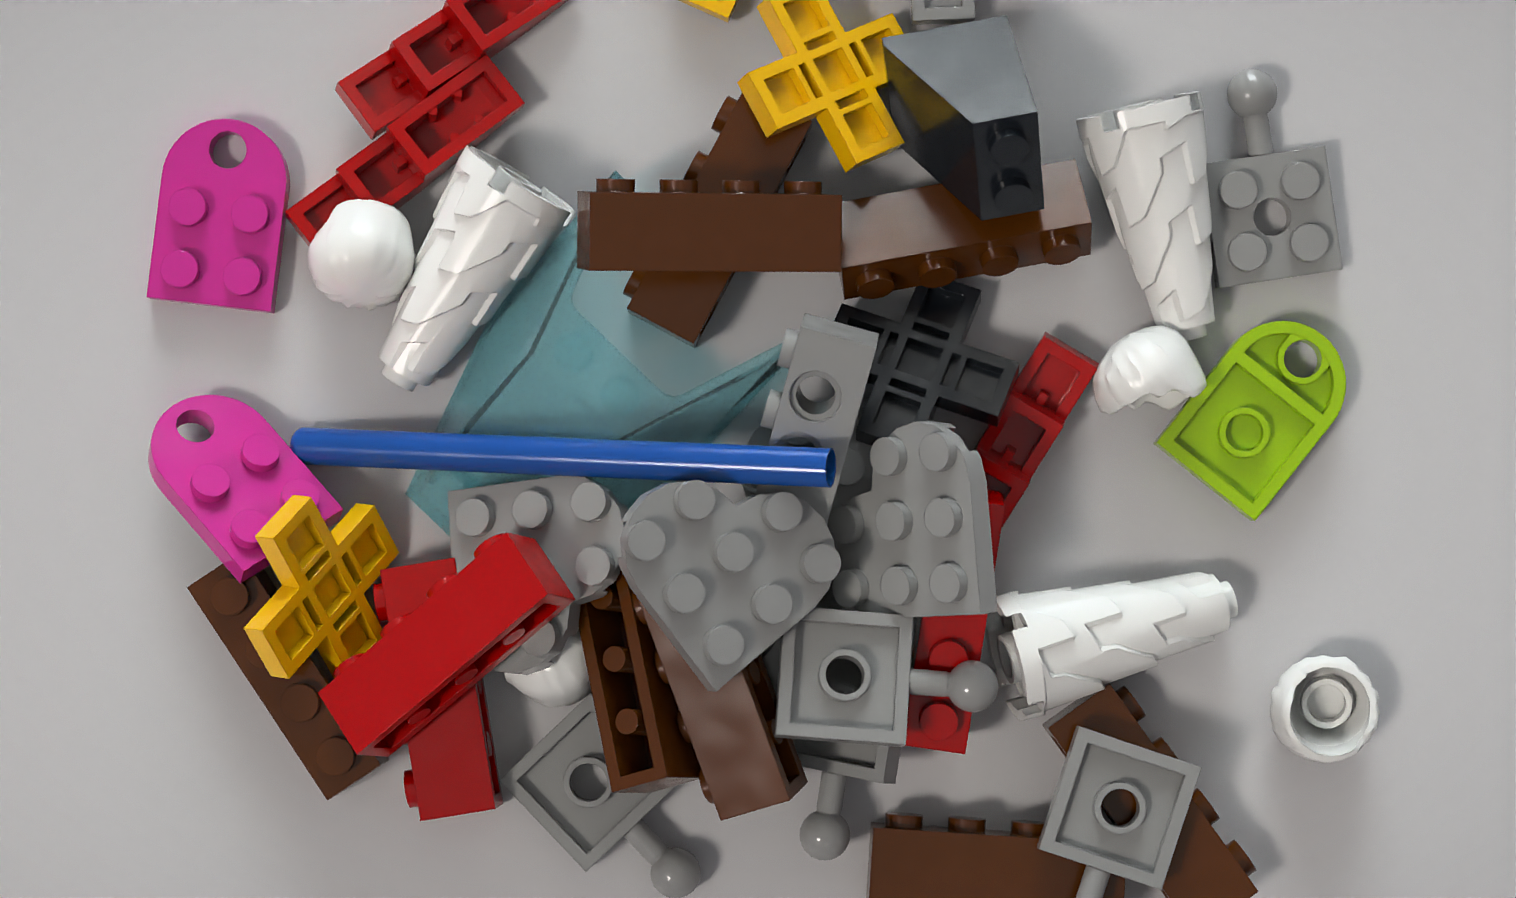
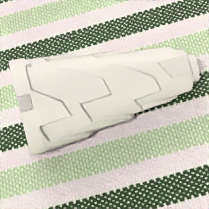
[1076,91,1215,341]
[378,145,575,391]
[985,572,1238,721]

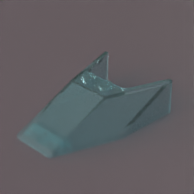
[405,170,785,536]

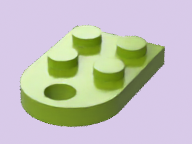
[1153,321,1346,521]

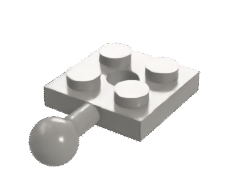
[1206,69,1343,288]
[774,608,998,747]
[792,657,914,860]
[499,692,701,898]
[1037,725,1202,898]

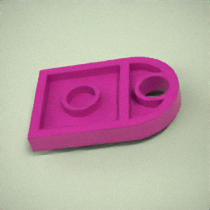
[146,119,290,314]
[148,395,343,583]

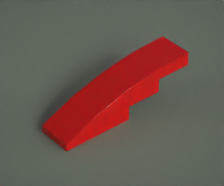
[335,0,568,140]
[285,54,525,246]
[973,331,1099,529]

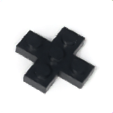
[834,281,1020,446]

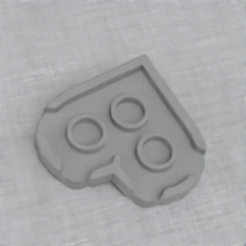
[827,421,997,618]
[447,476,629,675]
[618,480,841,692]

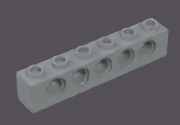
[744,313,879,697]

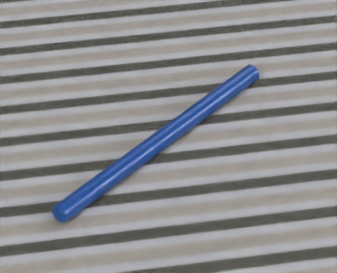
[290,427,836,488]

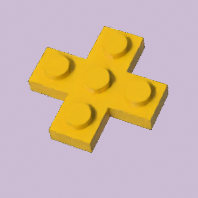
[737,0,905,173]
[244,495,399,679]

